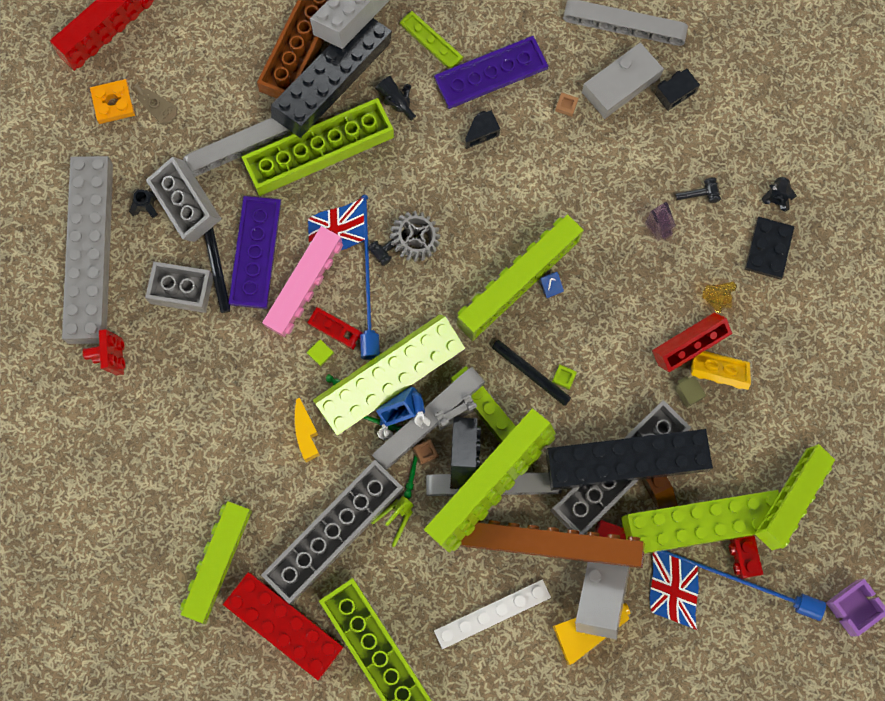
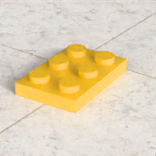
[691,351,751,390]

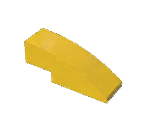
[295,398,320,462]

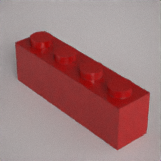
[652,312,733,372]

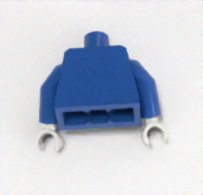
[376,386,430,441]

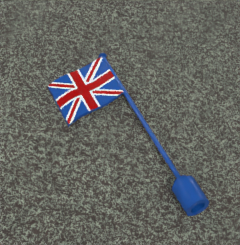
[308,194,380,360]
[650,551,826,630]

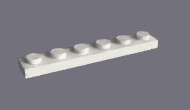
[434,579,551,649]

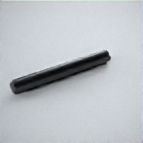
[204,227,230,313]
[492,340,571,406]

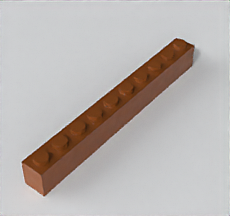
[460,520,645,568]

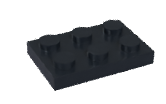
[745,216,795,280]

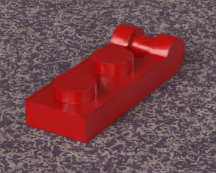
[307,307,363,350]

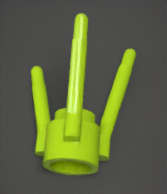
[371,496,414,547]

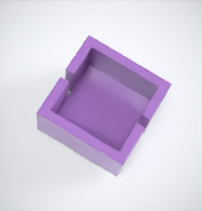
[826,579,885,636]

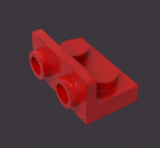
[729,535,764,579]

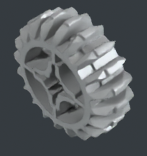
[390,211,441,262]

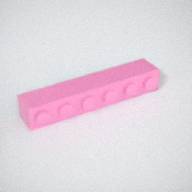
[262,226,343,337]

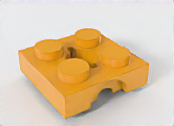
[90,79,135,124]

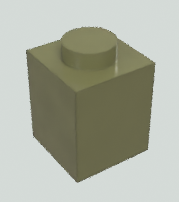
[675,376,706,408]

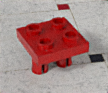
[83,329,126,376]

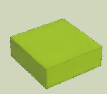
[307,339,334,367]
[552,364,577,390]

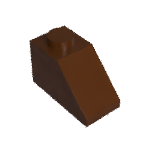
[642,477,678,509]

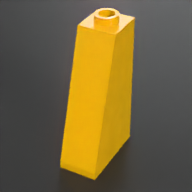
[553,603,630,665]

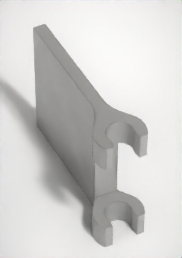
[435,394,477,431]

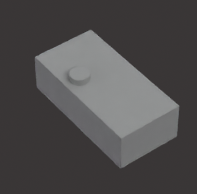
[582,42,664,119]
[146,157,222,242]
[575,562,630,640]

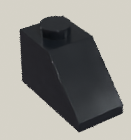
[465,110,500,149]

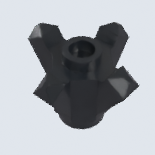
[762,177,797,212]
[129,188,158,218]

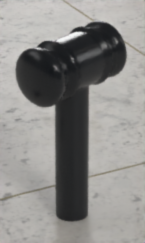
[675,177,721,203]
[368,229,407,266]

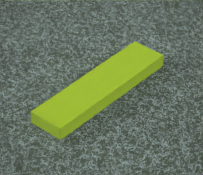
[399,11,463,69]

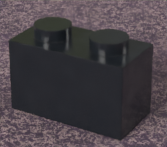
[655,68,700,111]

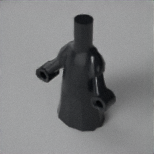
[375,76,416,121]

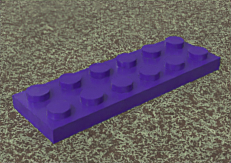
[434,36,548,109]
[229,196,281,309]

